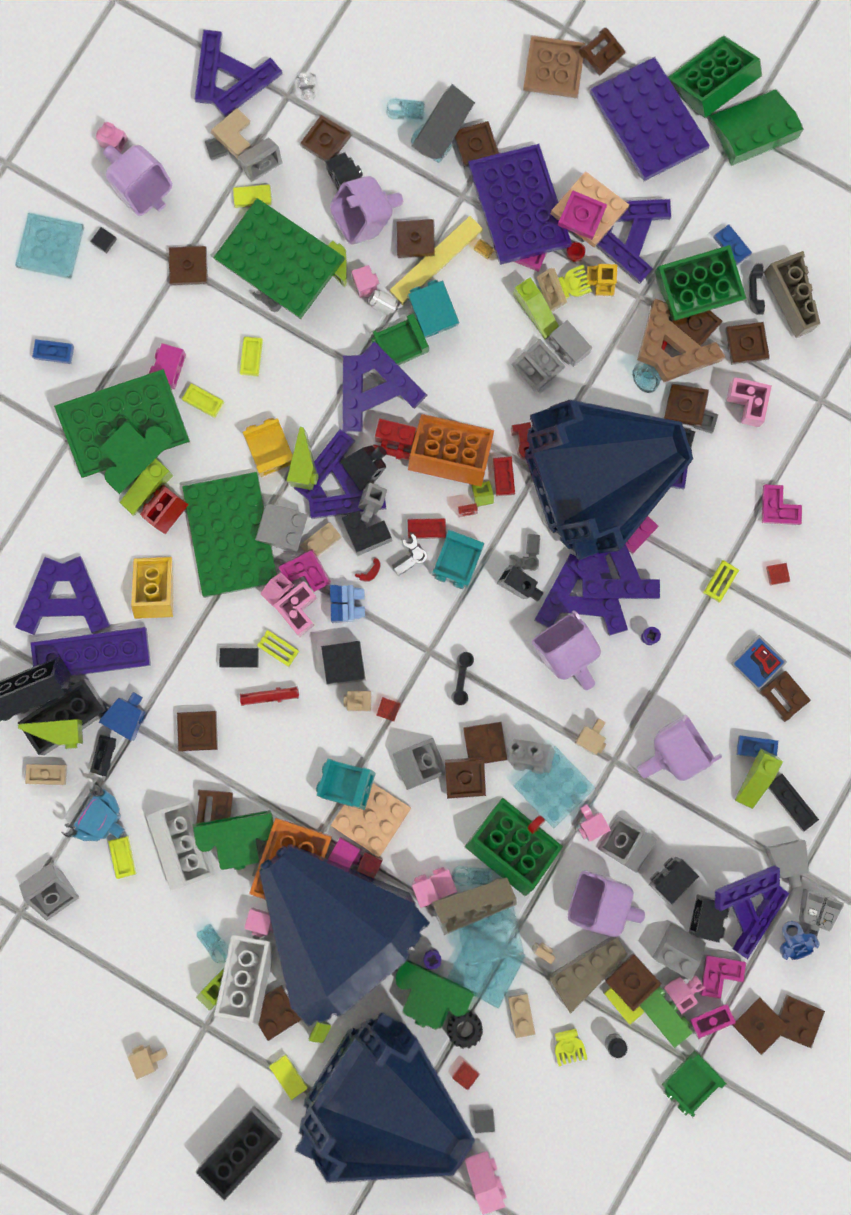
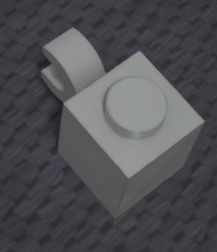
[358,483,387,523]

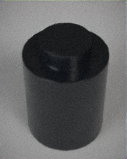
[605,1034,628,1058]

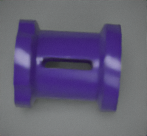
[641,627,661,645]
[424,949,441,970]

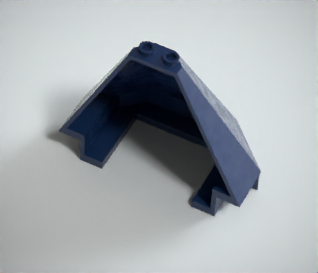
[525,399,694,560]
[259,844,430,1026]
[295,1012,476,1183]

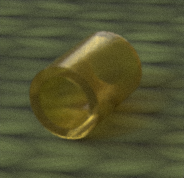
[474,239,495,259]

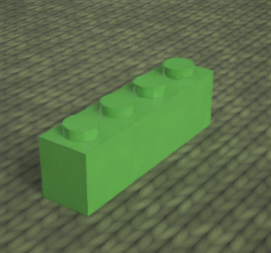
[640,987,693,1048]

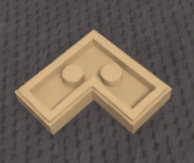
[211,108,251,159]

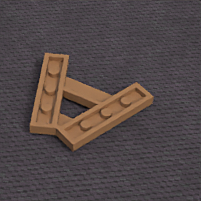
[637,298,726,382]

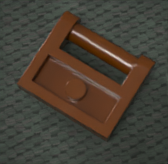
[579,27,626,76]
[759,671,811,722]
[194,789,233,824]

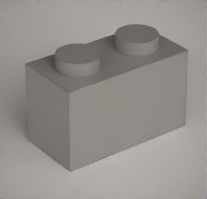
[549,320,592,367]

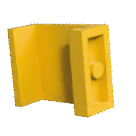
[242,418,293,477]

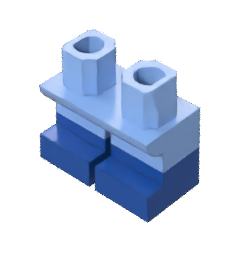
[330,585,365,623]

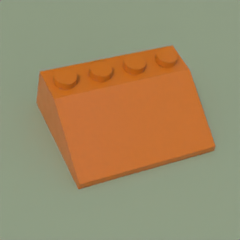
[408,414,495,487]
[249,818,332,900]

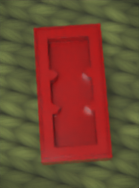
[493,456,515,496]
[408,518,446,539]

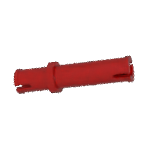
[240,686,299,706]

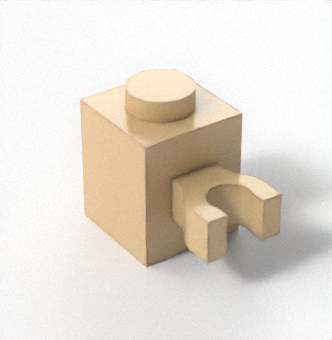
[344,691,371,711]
[575,719,606,755]
[128,1045,168,1080]

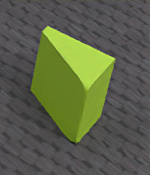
[471,481,494,507]
[309,1021,331,1043]

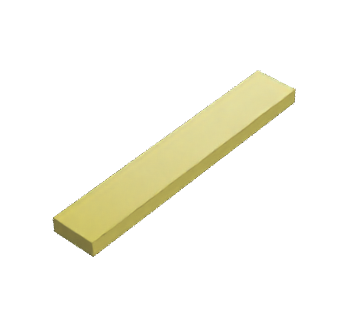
[389,216,483,305]

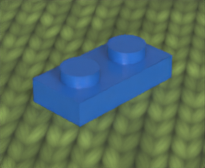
[713,224,752,265]
[32,339,74,364]
[736,735,778,757]

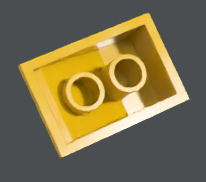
[131,557,174,619]

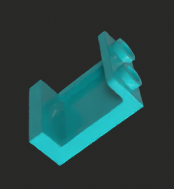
[407,280,460,338]
[432,530,484,589]
[316,758,376,810]

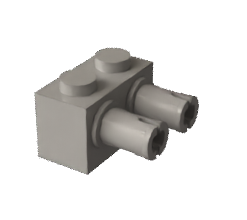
[508,739,555,774]

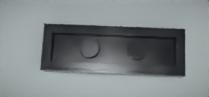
[768,773,819,832]

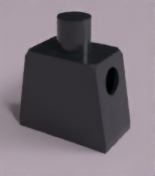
[340,445,387,491]
[497,566,543,602]

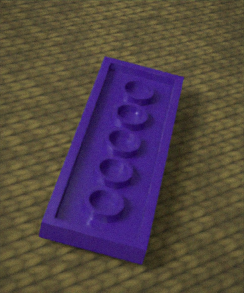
[30,627,151,676]

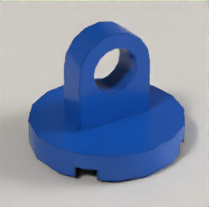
[780,921,820,960]

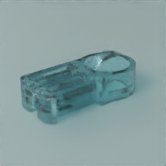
[386,98,425,121]
[451,865,493,886]
[196,924,229,963]

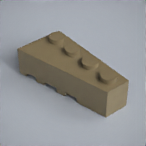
[763,251,820,338]
[432,878,517,935]
[548,937,628,1014]

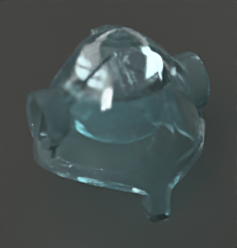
[632,362,662,393]

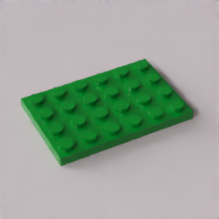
[213,198,345,319]
[54,369,190,478]
[182,472,277,598]

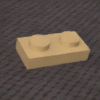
[537,268,567,311]
[300,522,342,557]
[25,764,67,785]
[532,942,556,965]
[508,993,535,1038]

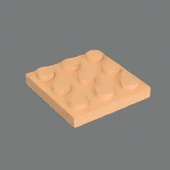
[550,171,629,248]
[330,783,411,858]

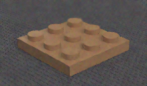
[523,36,585,98]

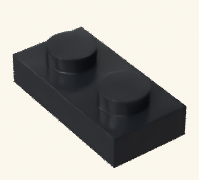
[219,648,259,668]
[90,734,117,777]

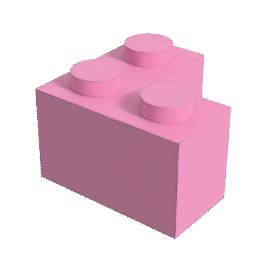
[726,377,772,427]
[274,581,317,637]
[412,867,457,908]
[465,1151,507,1215]

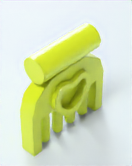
[558,265,592,299]
[554,1028,588,1066]

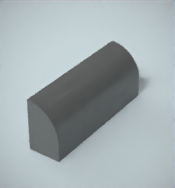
[411,84,475,159]

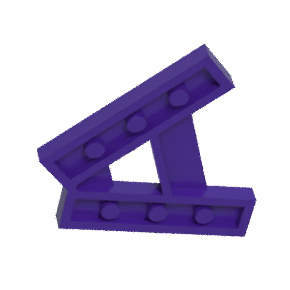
[194,30,283,118]
[596,199,672,284]
[342,341,428,432]
[294,429,387,519]
[569,544,660,599]
[534,553,628,636]
[15,556,111,635]
[715,865,789,960]

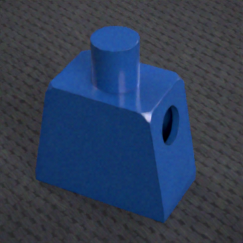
[99,692,145,741]

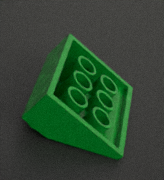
[668,35,762,118]
[709,89,804,166]
[654,245,747,321]
[464,797,563,896]

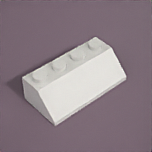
[146,801,214,890]
[214,935,275,1025]

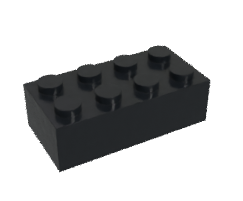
[0,656,71,721]
[17,679,108,755]
[195,1106,283,1201]

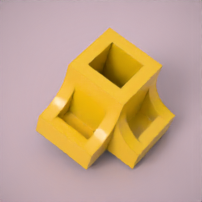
[586,264,617,296]

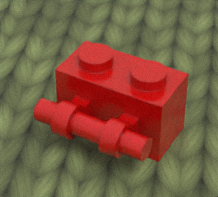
[373,418,416,460]
[140,485,189,534]

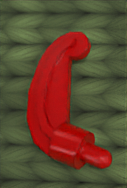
[355,558,381,582]

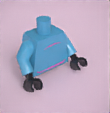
[61,782,125,841]

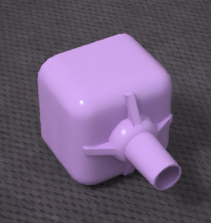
[103,145,172,216]
[330,176,403,245]
[532,610,601,690]
[637,715,722,781]
[568,871,645,937]

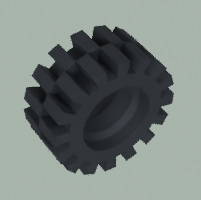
[447,1011,483,1049]

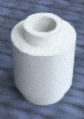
[368,290,397,315]

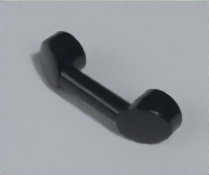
[749,263,765,315]
[451,652,474,706]

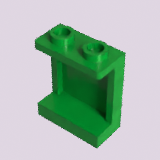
[371,313,429,365]
[662,1050,727,1117]

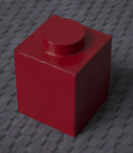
[357,851,383,879]

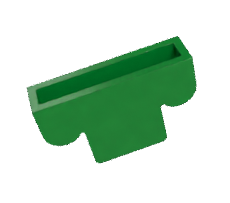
[100,421,175,494]
[192,810,273,870]
[395,959,478,1030]

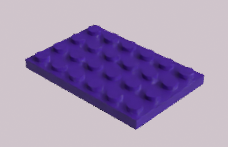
[590,57,710,181]
[468,144,572,265]

